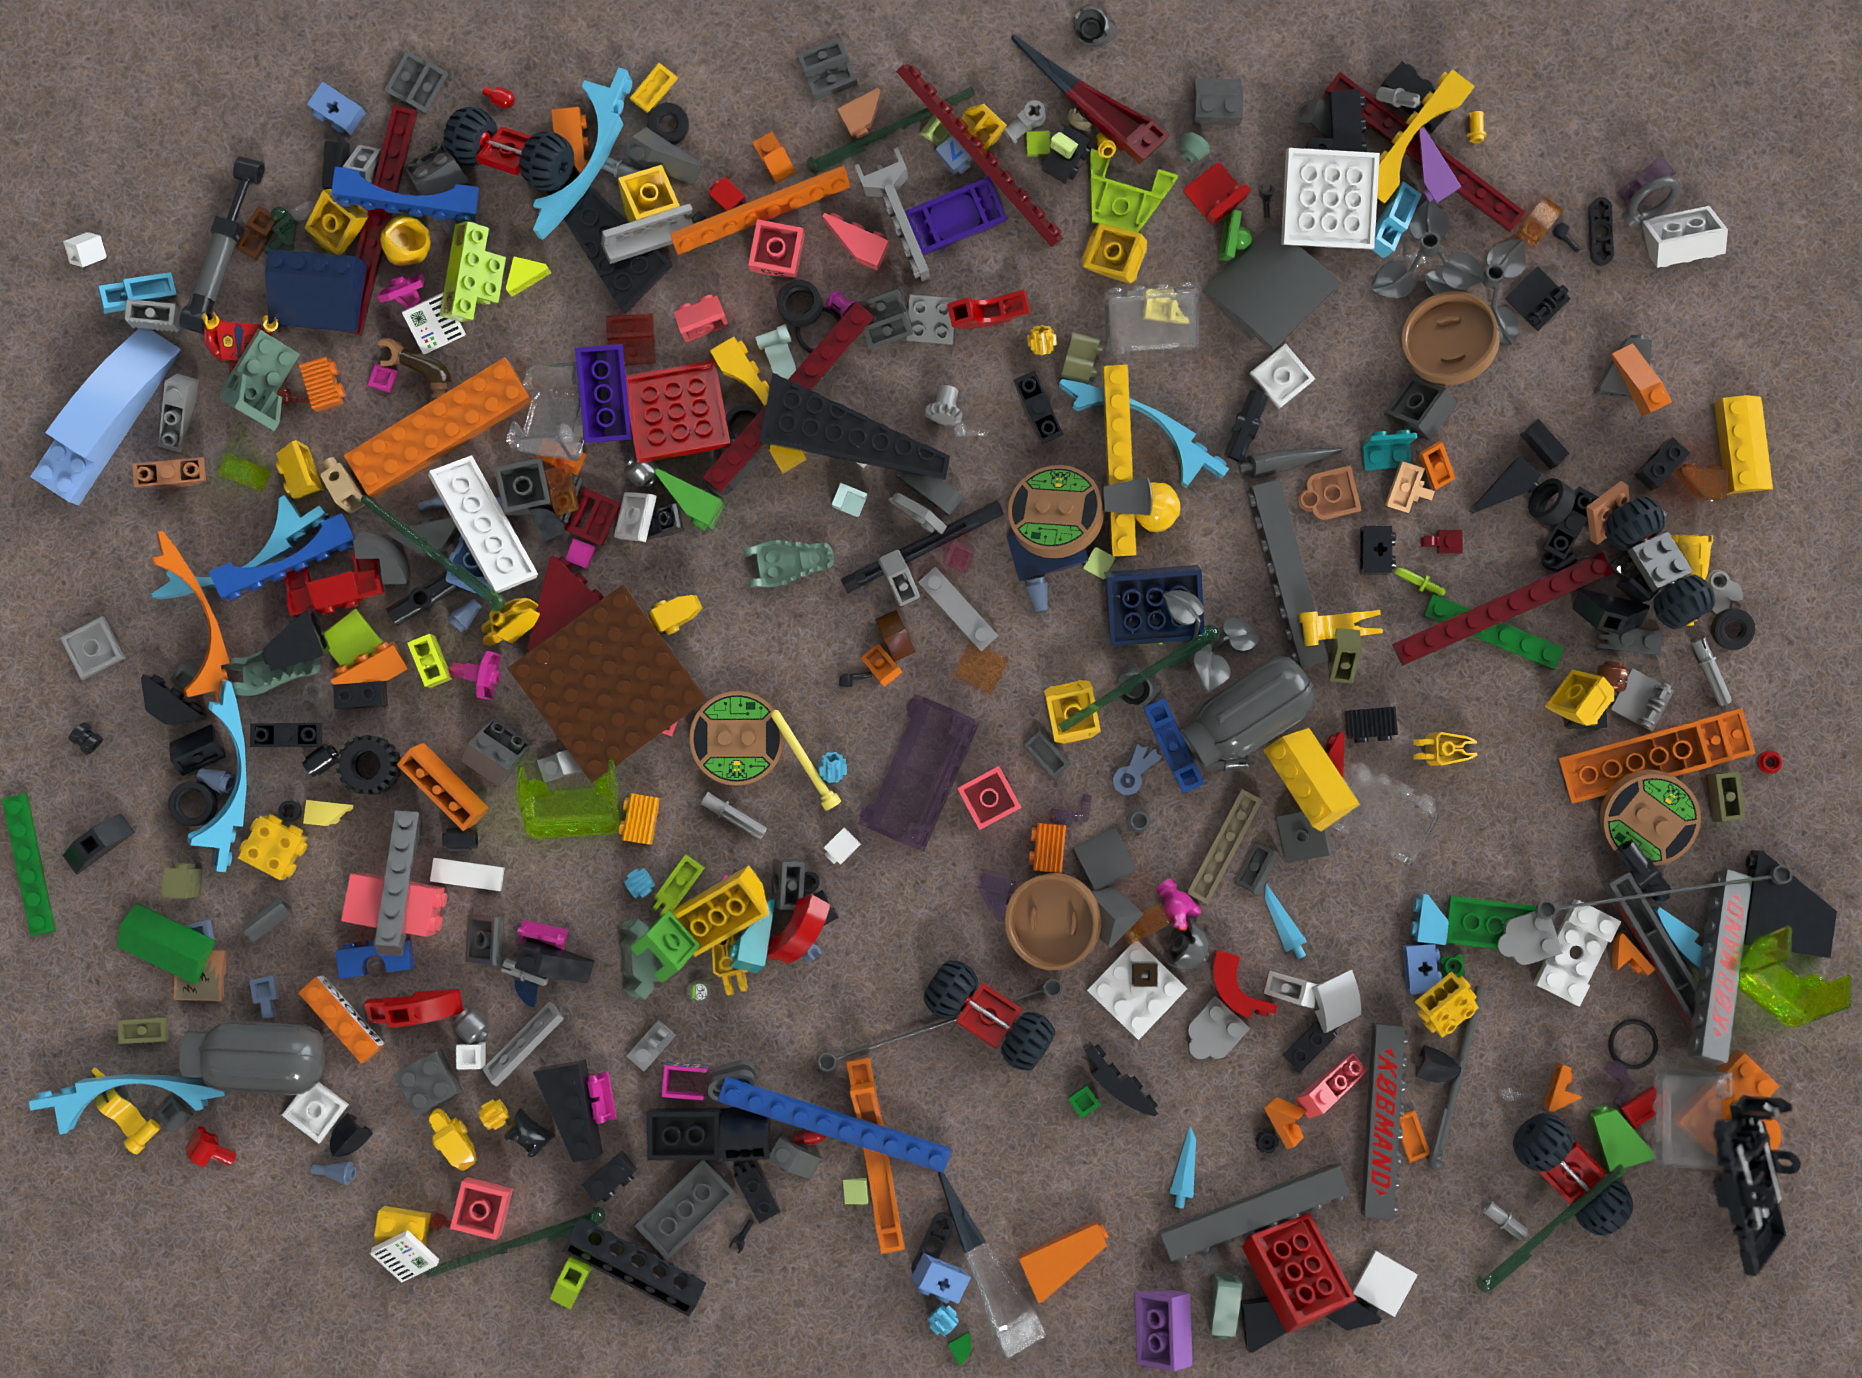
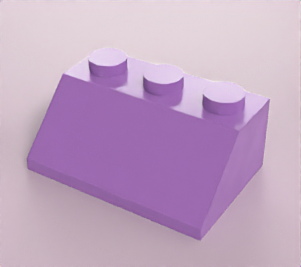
[1135,1290,1193,1371]

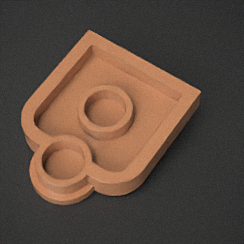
[1298,465,1362,520]

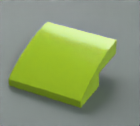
[324,608,383,667]

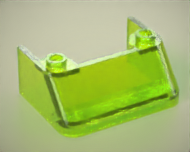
[516,759,621,839]
[1738,926,1852,1027]

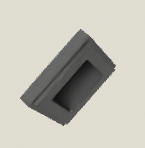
[171,659,200,691]
[157,1095,193,1132]

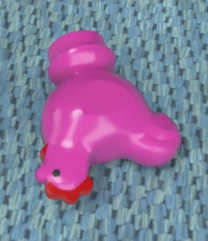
[1156,878,1201,932]

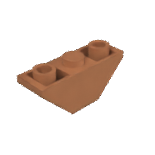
[132,457,206,489]

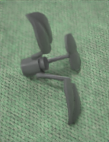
[1373,200,1485,299]
[1424,239,1526,346]
[1162,590,1259,693]

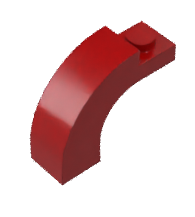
[947,289,1031,329]
[766,895,830,964]
[1211,949,1278,1018]

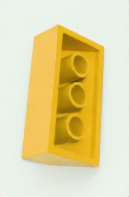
[1714,395,1773,494]
[1263,728,1360,831]
[672,865,769,957]

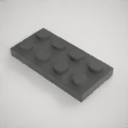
[635,1160,737,1260]

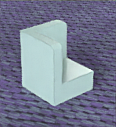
[832,483,867,517]

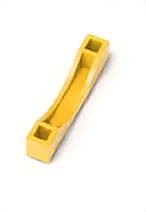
[1377,69,1475,204]
[710,337,807,474]

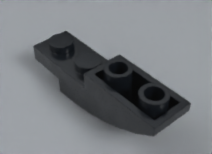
[1083,1042,1158,1117]

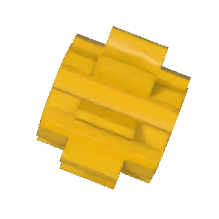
[1027,325,1057,355]
[478,1099,510,1130]

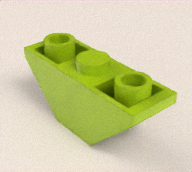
[550,1241,595,1310]

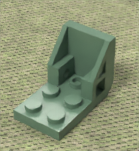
[219,329,300,431]

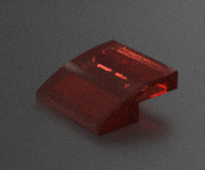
[606,313,656,365]

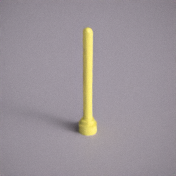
[771,710,841,811]

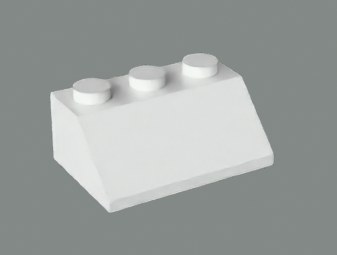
[1641,206,1728,268]

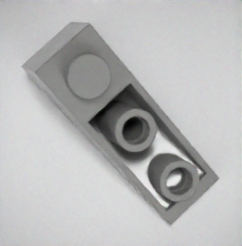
[158,374,199,453]

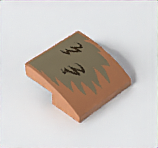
[174,950,226,1001]

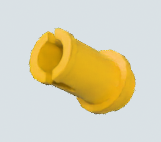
[1467,111,1486,143]
[1095,132,1116,158]

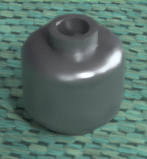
[624,453,658,487]
[453,1008,489,1044]

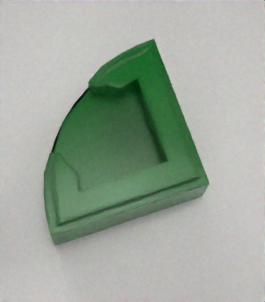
[948,1331,971,1365]

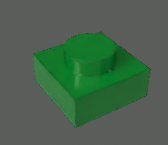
[1067,1084,1101,1119]

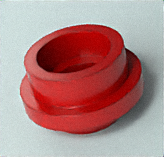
[1757,750,1782,774]

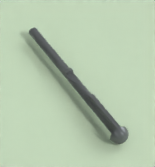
[1427,986,1485,1170]

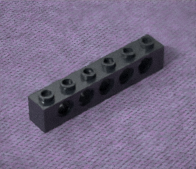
[562,1217,706,1317]

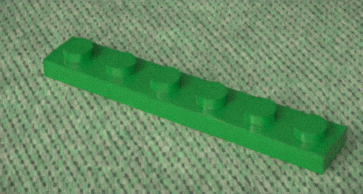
[1423,594,1564,670]
[2,793,56,937]

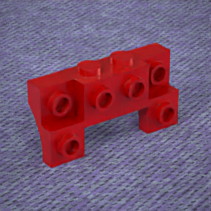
[284,554,385,618]

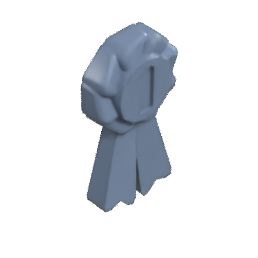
[1113,744,1162,795]

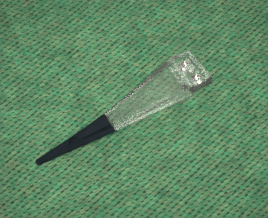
[938,1172,1046,1359]

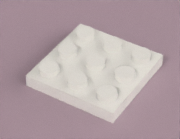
[1087,939,1187,1040]

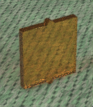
[955,643,1009,694]

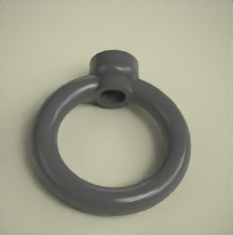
[1621,176,1680,228]

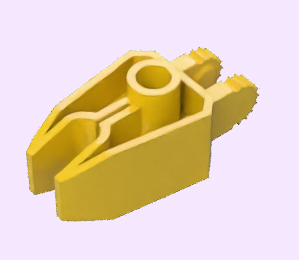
[649,595,703,636]
[481,598,539,646]
[1413,732,1477,766]
[712,933,748,995]
[429,1108,477,1171]

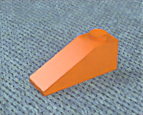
[1610,343,1672,417]

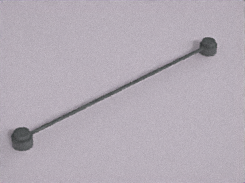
[1535,865,1793,920]
[818,978,1062,1072]

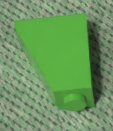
[1587,1105,1656,1172]

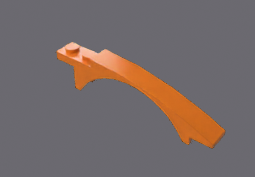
[152,531,230,702]
[846,1057,905,1254]

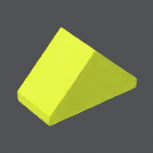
[506,257,551,297]

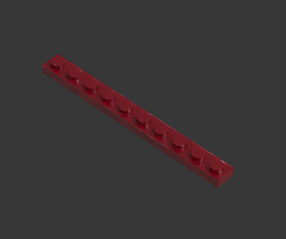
[896,64,1064,247]
[1324,72,1525,232]
[342,105,418,336]
[702,302,874,494]
[1392,552,1613,666]

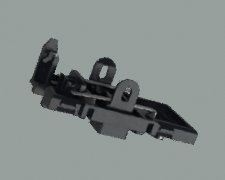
[1713,1095,1801,1276]

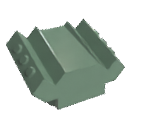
[618,918,665,1000]

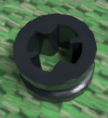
[278,801,302,822]
[804,871,820,893]

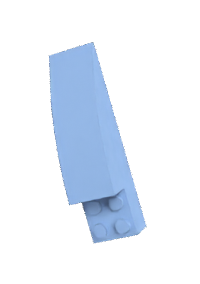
[30,327,182,505]

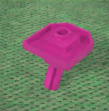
[377,272,425,309]
[449,651,501,701]

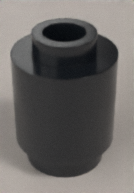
[302,743,339,777]
[442,828,478,852]

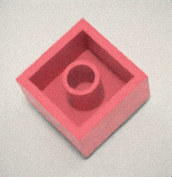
[748,219,805,280]
[957,766,1021,830]
[450,1177,513,1240]

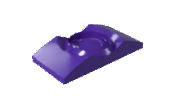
[904,177,1007,255]

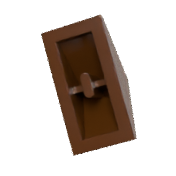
[875,610,915,662]

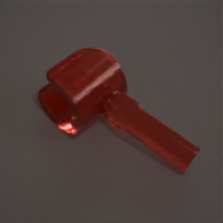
[277,389,311,404]
[429,1213,462,1233]

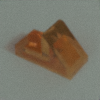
[1123,902,1171,945]

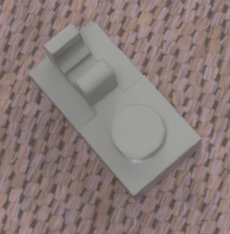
[627,1020,676,1072]

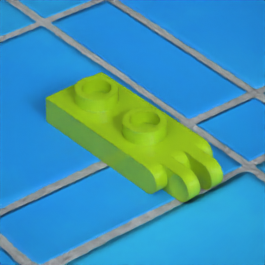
[652,854,705,916]

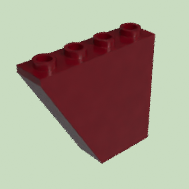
[527,555,605,651]

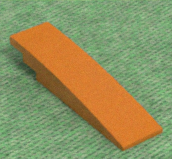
[1558,708,1756,804]

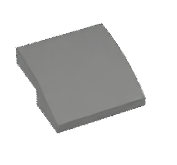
[1312,969,1361,1033]

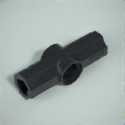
[1224,389,1269,462]
[386,571,458,626]

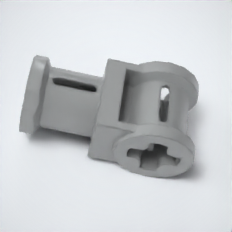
[1003,100,1046,145]

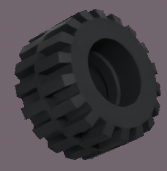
[336,735,401,795]

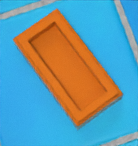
[1399,1110,1430,1163]

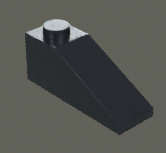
[1469,456,1541,514]
[515,937,595,983]

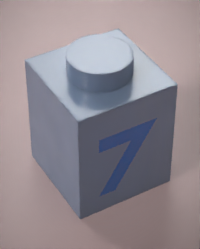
[936,135,971,176]

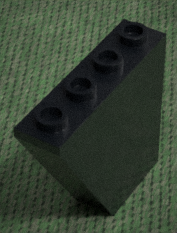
[1743,850,1837,958]

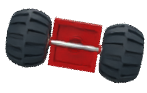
[443,107,574,191]
[923,960,1055,1071]
[1513,1113,1633,1235]

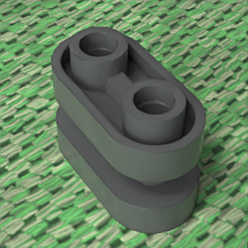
[708,1060,756,1101]

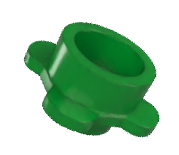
[1440,954,1465,977]

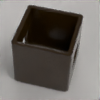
[1132,961,1158,987]

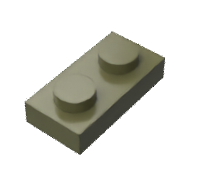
[117,1017,169,1044]

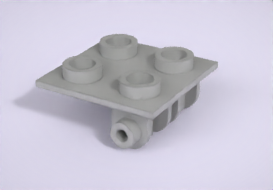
[906,294,956,345]
[1610,668,1674,732]

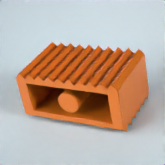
[299,356,346,412]
[1029,823,1066,873]

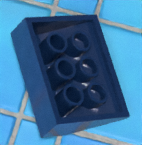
[265,249,367,333]
[1104,565,1205,647]

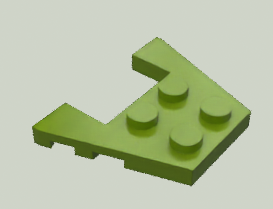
[1090,149,1178,233]

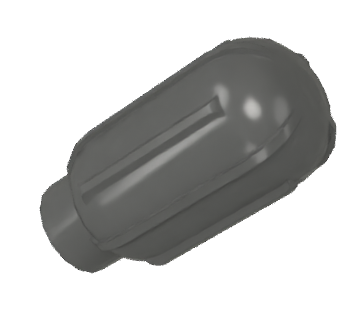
[1180,657,1315,769]
[179,1021,326,1095]

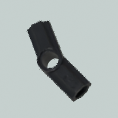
[1616,839,1672,902]

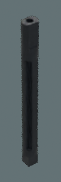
[840,500,1004,594]

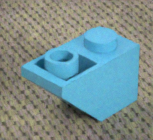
[1410,893,1449,945]

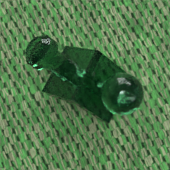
[263,206,298,255]

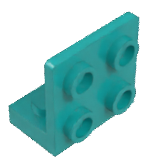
[1362,430,1417,471]

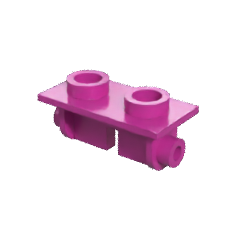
[517,920,569,950]
[586,1072,617,1124]

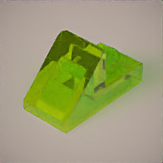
[218,453,272,493]

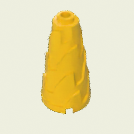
[1671,535,1713,626]

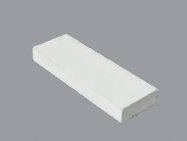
[430,858,505,891]

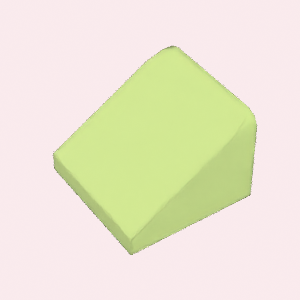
[920,115,952,146]
[1050,132,1078,159]
[1083,547,1115,580]
[843,1178,869,1204]

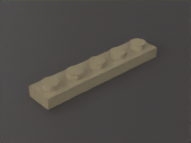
[1186,789,1263,905]

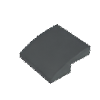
[797,38,858,101]
[384,50,449,114]
[858,287,914,349]
[1073,827,1137,890]

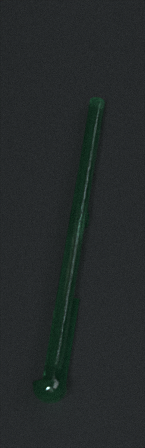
[806,87,975,173]
[361,494,506,611]
[1058,625,1219,733]
[1476,1163,1627,1293]
[425,1207,606,1278]

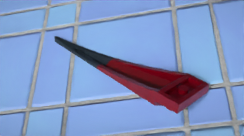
[1011,34,1169,164]

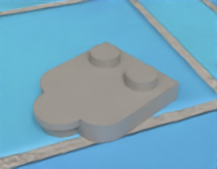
[888,492,947,534]
[1497,911,1563,965]
[1188,996,1251,1059]

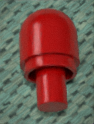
[482,86,515,109]
[793,1128,826,1145]

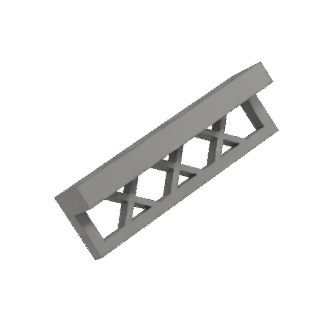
[601,203,693,264]

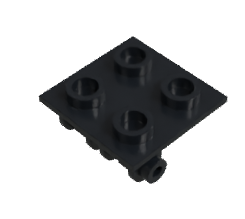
[1505,266,1571,332]

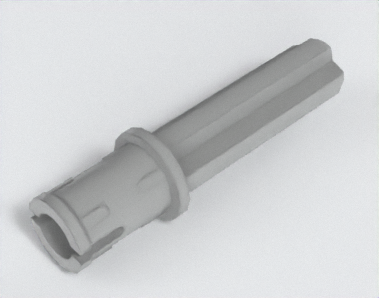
[1691,637,1732,706]
[700,792,767,839]

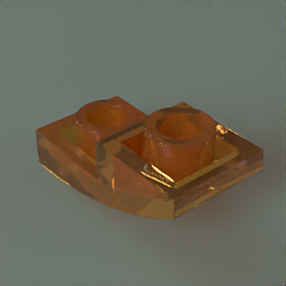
[1516,197,1564,247]
[545,464,579,516]

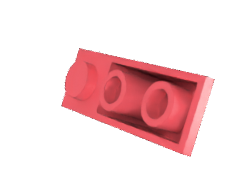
[823,213,889,271]
[1294,1053,1368,1118]

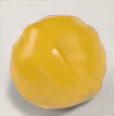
[380,215,431,266]
[1134,482,1181,533]

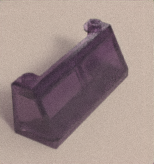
[858,693,980,852]

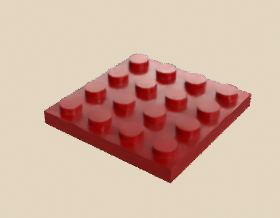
[626,360,731,464]

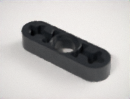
[1588,197,1614,266]
[911,1212,953,1273]

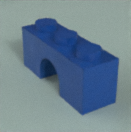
[336,940,415,979]

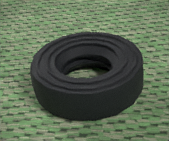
[647,102,689,145]
[1711,608,1755,650]

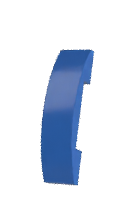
[1143,698,1205,793]

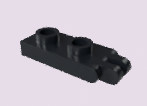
[1282,1020,1339,1073]
[734,1160,781,1224]

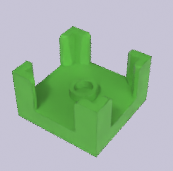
[629,911,701,983]

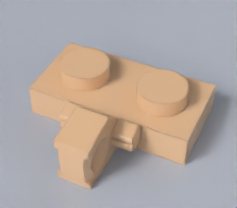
[1385,461,1435,513]

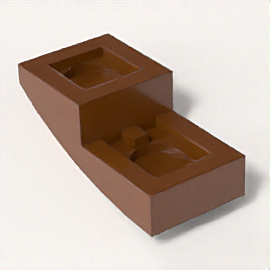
[235,205,279,261]

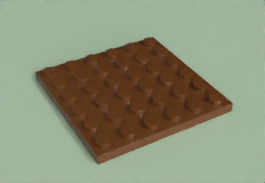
[507,584,707,783]

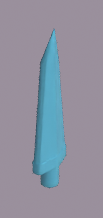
[1265,883,1307,959]
[1169,1127,1196,1209]

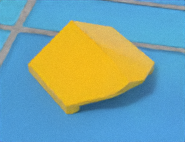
[961,104,1007,151]

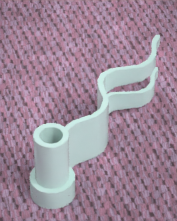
[756,324,796,380]

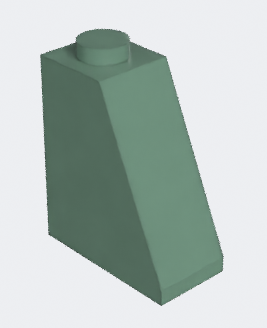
[1209,1272,1243,1340]

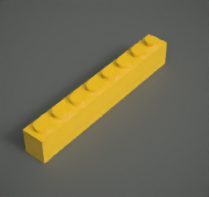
[1102,365,1136,556]

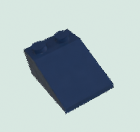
[1007,534,1088,582]

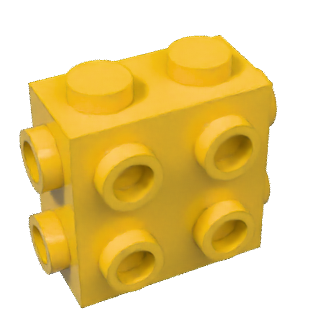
[238,814,308,880]
[1415,971,1479,1038]

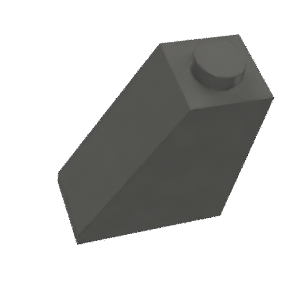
[1594,335,1652,398]

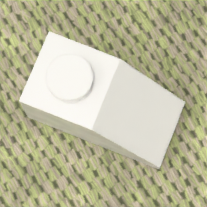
[1264,971,1318,1009]

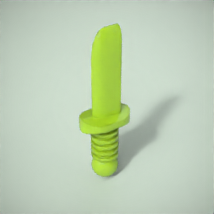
[1394,568,1446,596]

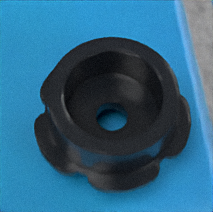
[1255,1130,1279,1154]

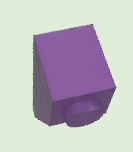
[1418,127,1462,204]

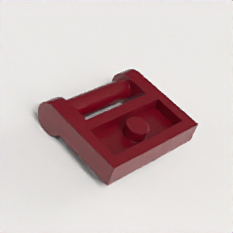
[564,487,621,547]

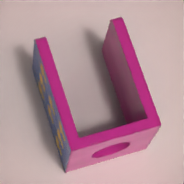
[662,1062,709,1100]

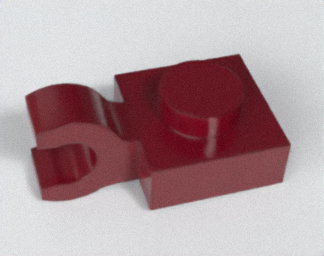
[1421,530,1463,554]

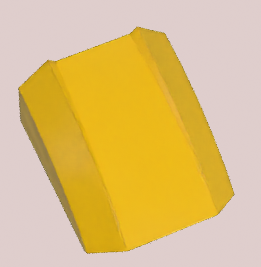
[304,189,368,255]
[1081,224,1147,284]
[1545,670,1614,726]
[1044,680,1101,744]

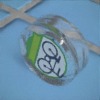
[687,980,712,1004]

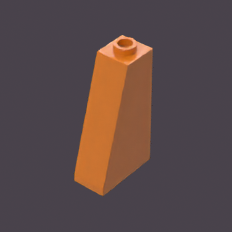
[1018,1220,1109,1303]

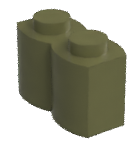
[1060,332,1103,384]

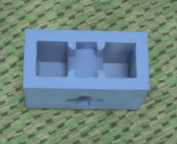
[307,81,366,136]
[1402,943,1442,994]
[911,1253,971,1303]

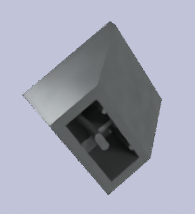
[405,142,469,196]
[461,717,532,787]

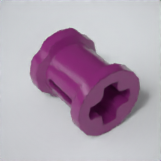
[826,290,855,318]

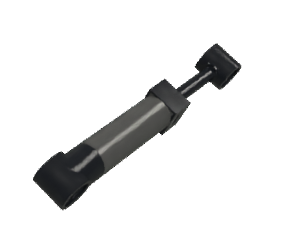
[179,156,265,334]

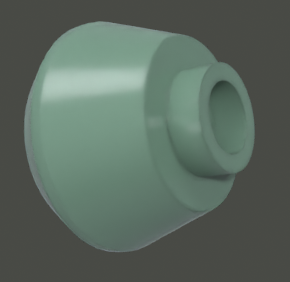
[1179,132,1210,163]

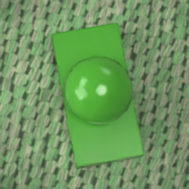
[1218,210,1252,261]

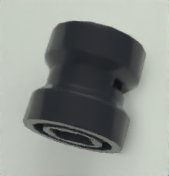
[68,722,103,755]

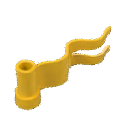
[1299,610,1383,646]
[91,1067,161,1155]

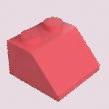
[674,295,729,342]

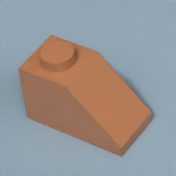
[837,88,881,139]

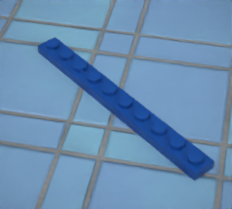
[717,1077,952,1173]

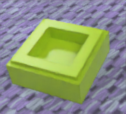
[1026,131,1050,157]

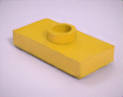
[630,63,678,115]

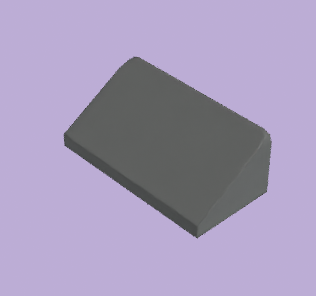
[1234,841,1280,896]

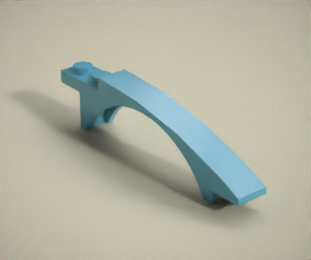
[533,67,632,240]
[1058,379,1229,488]
[151,495,330,600]
[187,679,247,872]
[29,1074,229,1135]

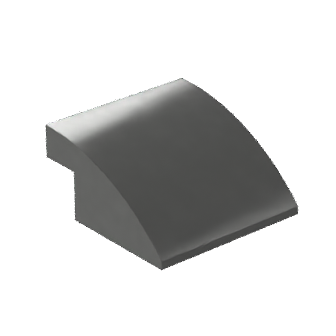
[1202,227,1341,352]

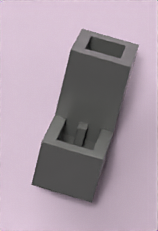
[353,532,410,584]

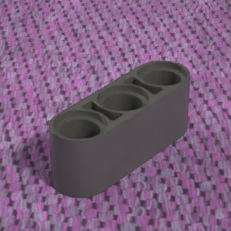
[895,471,964,516]

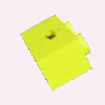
[407,634,453,688]

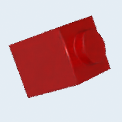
[709,177,746,212]

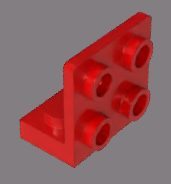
[1183,162,1251,226]

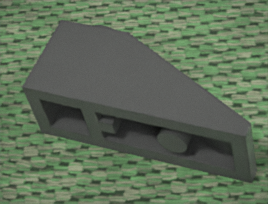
[625,127,704,185]

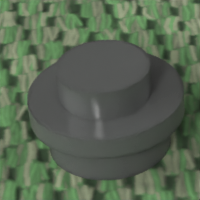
[1127,809,1151,833]

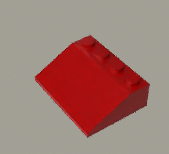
[1241,1213,1356,1334]

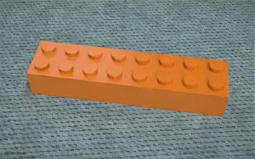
[344,357,533,498]

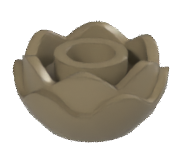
[1067,108,1093,134]

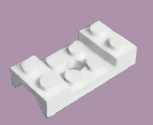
[1533,899,1621,1007]

